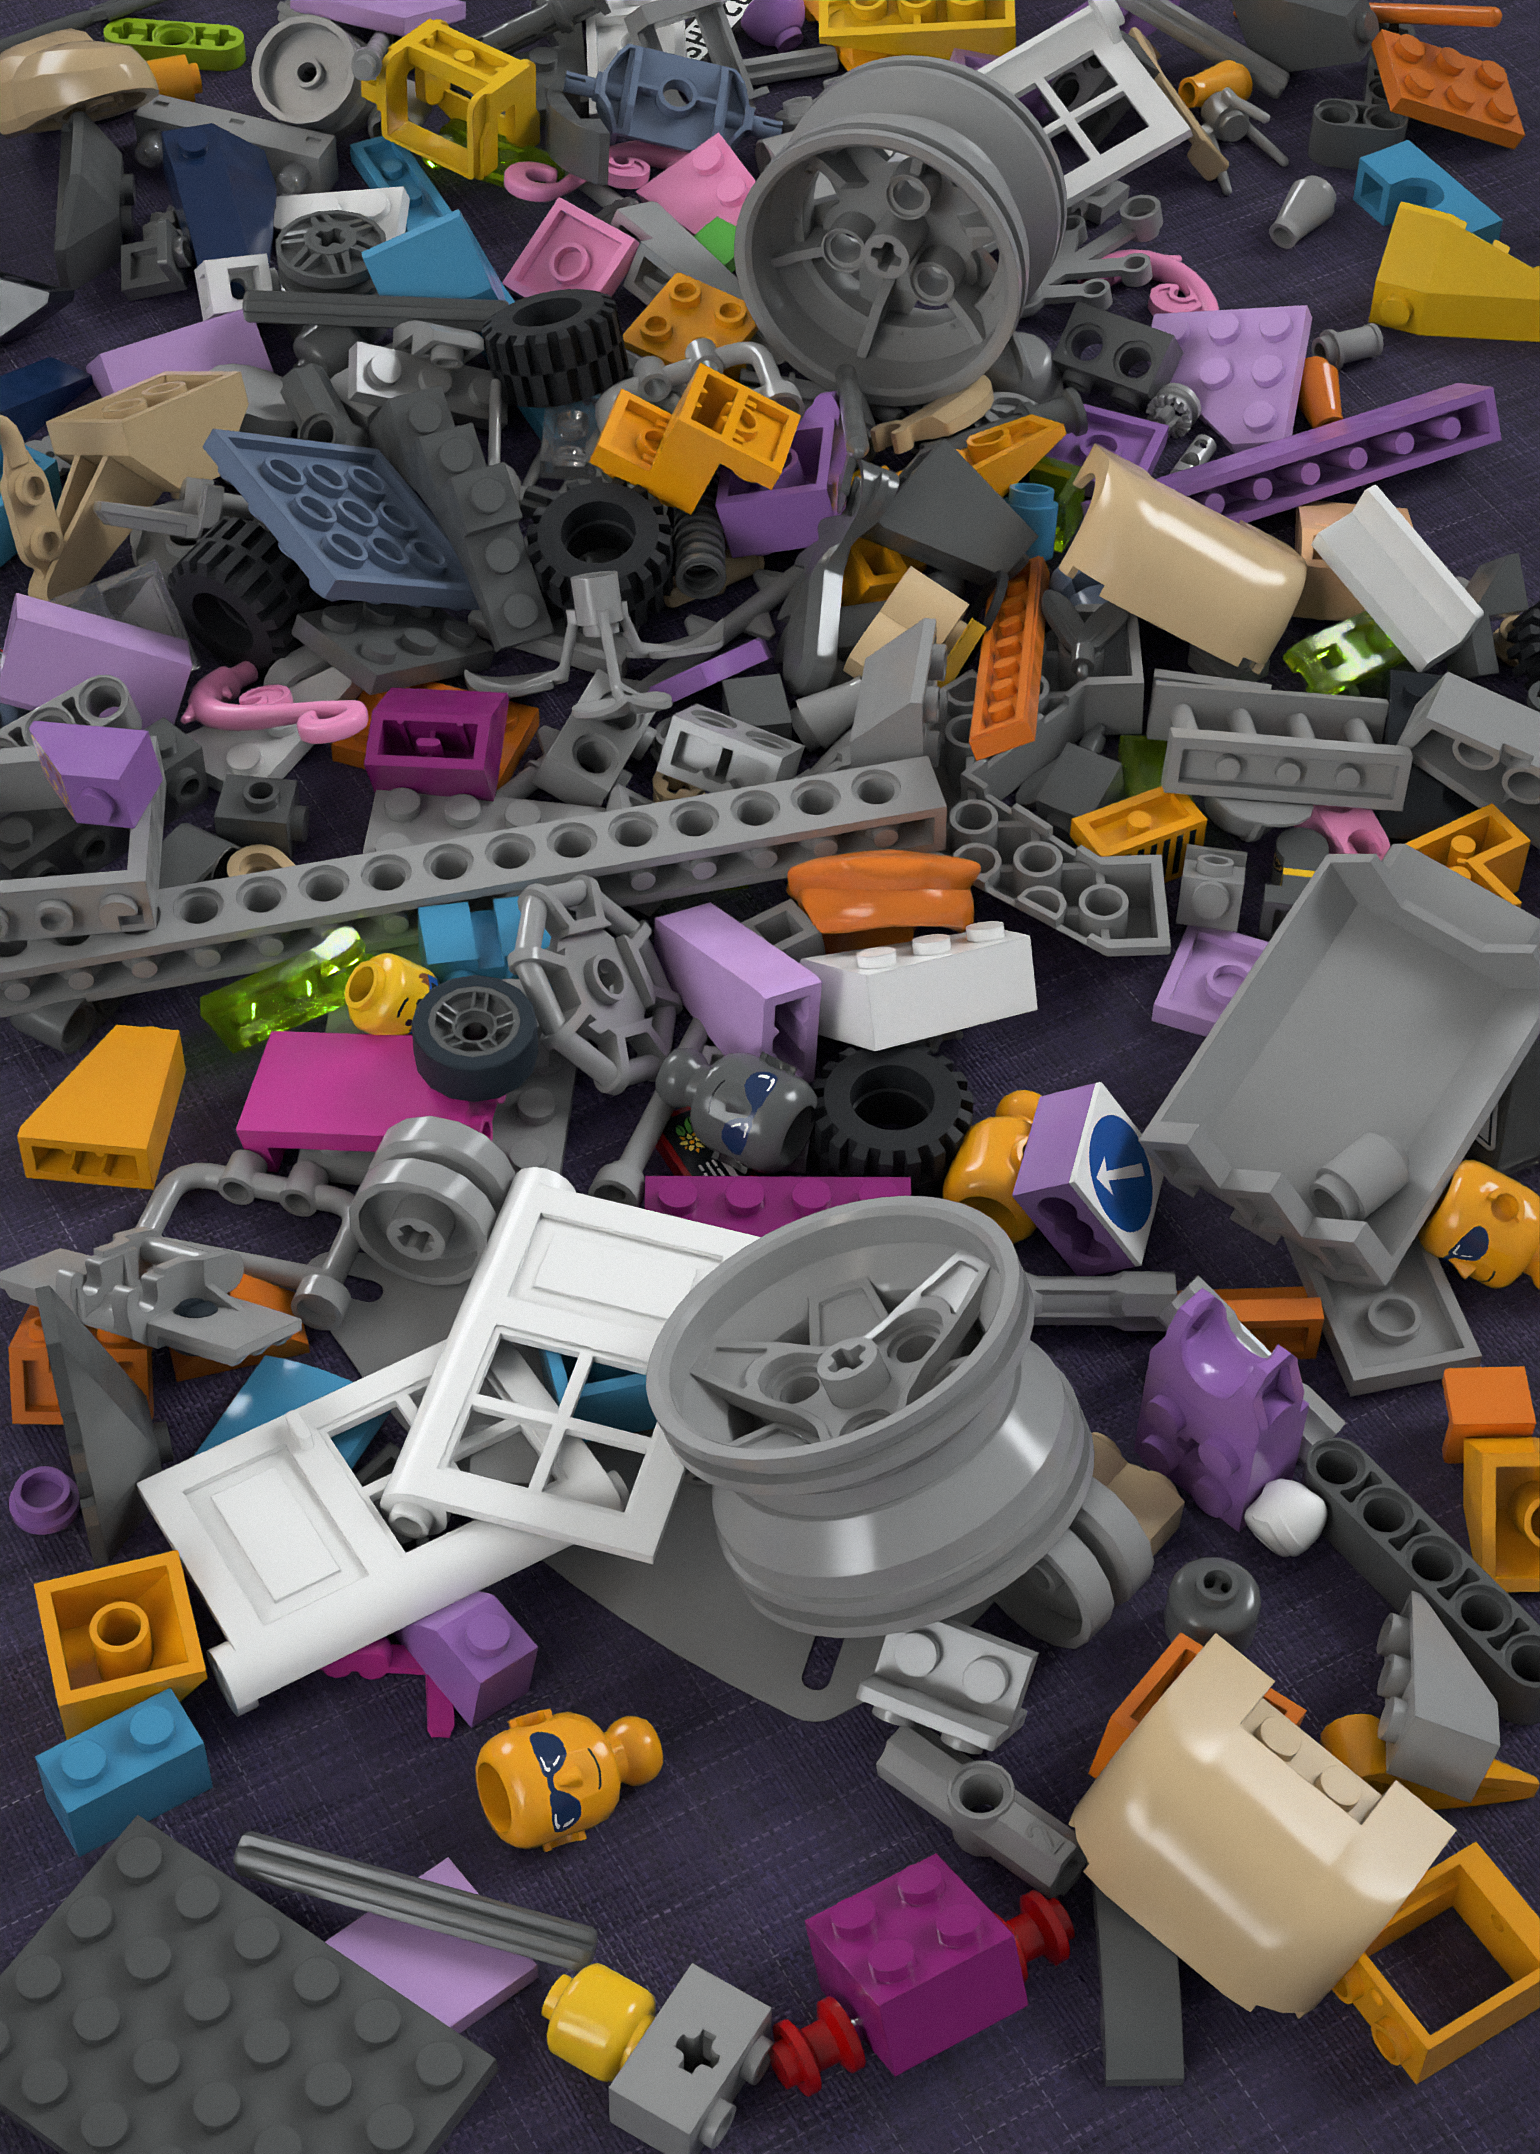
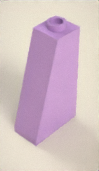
[654,902,822,1083]

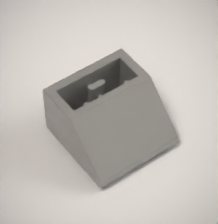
[850,618,948,769]

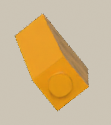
[17,1025,186,1190]

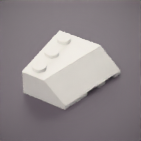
[800,921,1038,1051]

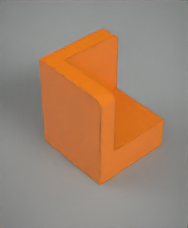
[1442,1366,1536,1464]

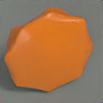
[786,849,981,955]

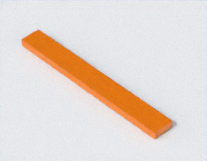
[969,556,1050,761]

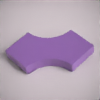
[647,637,773,703]

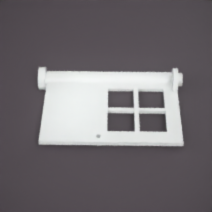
[883,0,1193,276]
[379,1167,761,1564]
[136,1339,630,1717]

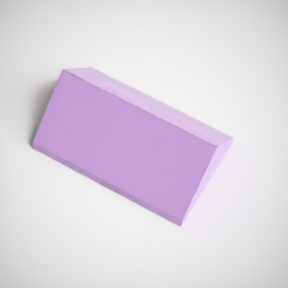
[86,309,274,398]
[0,593,192,730]

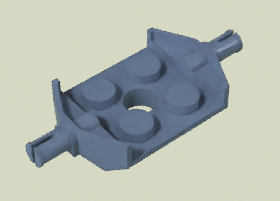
[562,44,783,153]

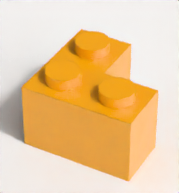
[1405,803,1531,908]

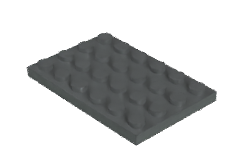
[0,1815,499,2154]

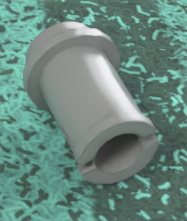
[1312,323,1384,371]

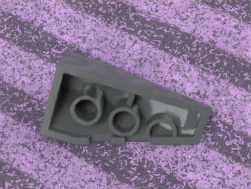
[35,1285,174,1567]

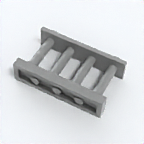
[1146,680,1413,811]

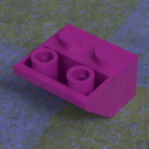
[364,687,509,801]

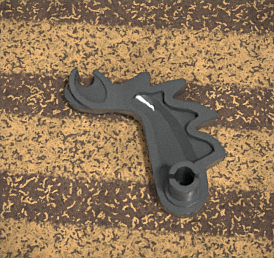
[774,459,899,698]

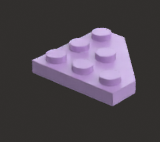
[1147,305,1312,454]

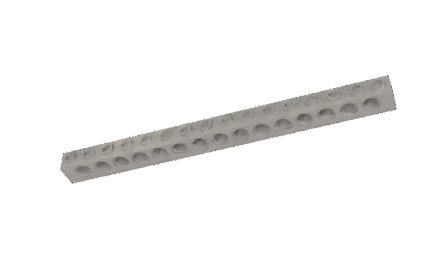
[0,755,947,1018]

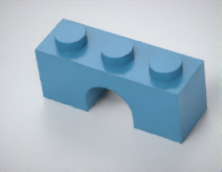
[1353,140,1503,244]

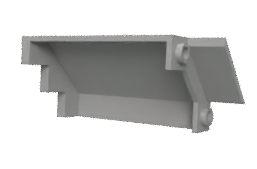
[1138,844,1540,1286]

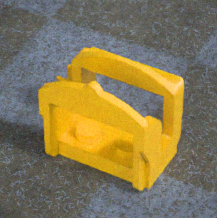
[361,18,540,180]

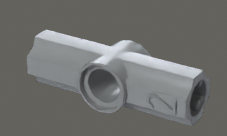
[876,1722,1087,1899]

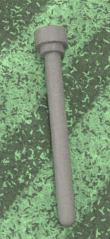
[588,1018,710,1208]

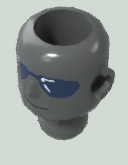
[655,1048,818,1174]

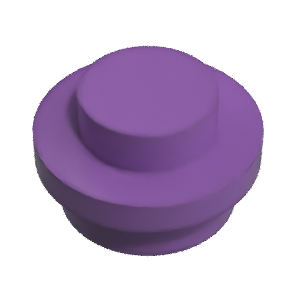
[9,1466,81,1535]

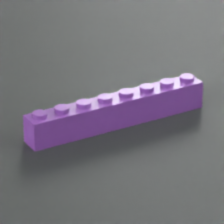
[1081,383,1502,524]

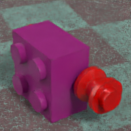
[768,1854,1075,2097]

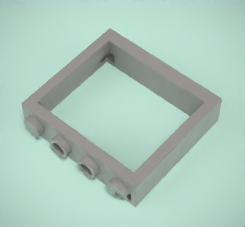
[0,736,167,942]

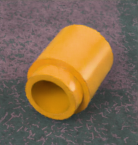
[135,54,203,110]

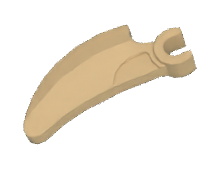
[870,374,994,454]

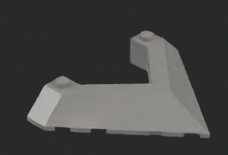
[792,604,1171,957]

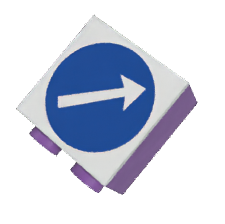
[1012,1082,1164,1276]

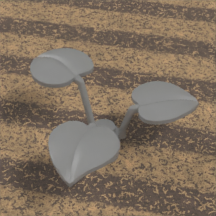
[464,571,726,720]

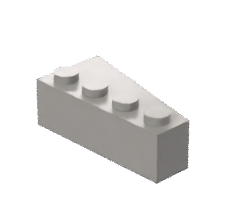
[1397,672,1540,849]

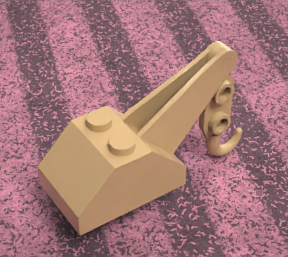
[0,371,249,608]

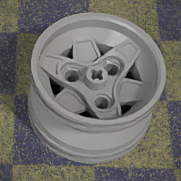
[734,55,1067,407]
[646,1196,1095,1638]

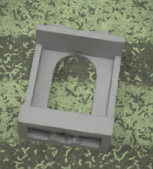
[624,0,770,111]

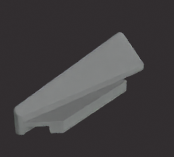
[611,201,787,371]

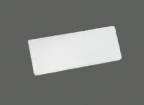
[1311,485,1484,673]

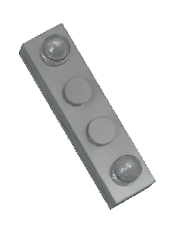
[134,94,339,196]

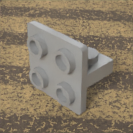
[856,1618,1039,1754]

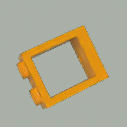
[1332,1842,1540,2085]

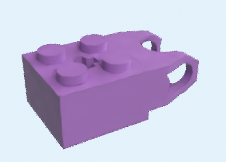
[715,390,847,558]
[1134,1287,1309,1532]

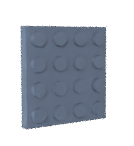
[202,429,480,611]

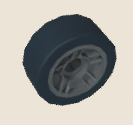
[411,975,538,1102]

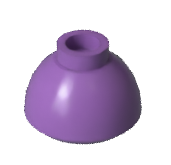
[741,0,805,53]

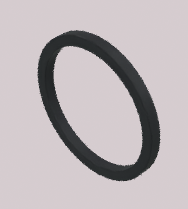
[956,570,1009,679]

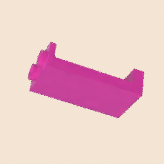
[236,1031,507,1172]

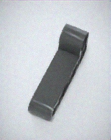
[1307,23,1416,170]

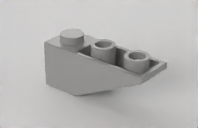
[1377,1590,1500,1803]

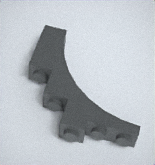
[366,384,554,652]

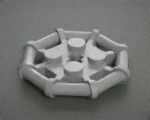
[507,874,683,1096]

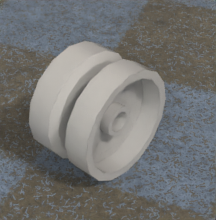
[251,14,376,142]
[348,1116,516,1286]
[991,1476,1154,1649]

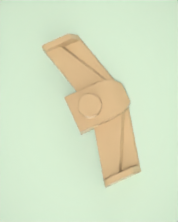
[1128,27,1229,181]

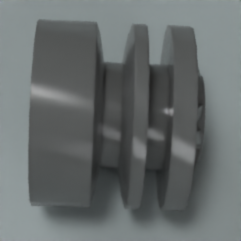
[276,210,387,342]

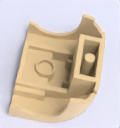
[1058,443,1307,675]
[1068,1633,1457,2019]

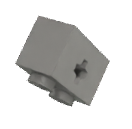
[608,1963,775,2154]

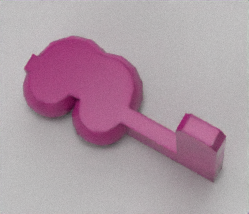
[319,1637,455,1738]

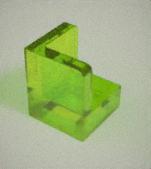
[1029,456,1085,553]

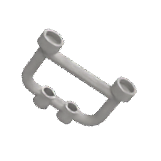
[595,338,805,485]
[135,1150,360,1330]

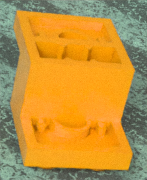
[589,363,801,515]

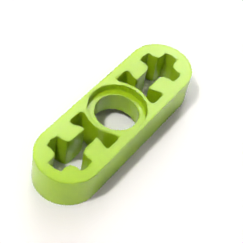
[103,18,246,71]

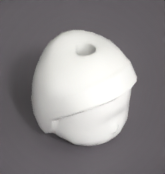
[1244,1478,1328,1557]

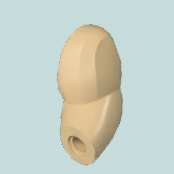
[0,28,159,139]

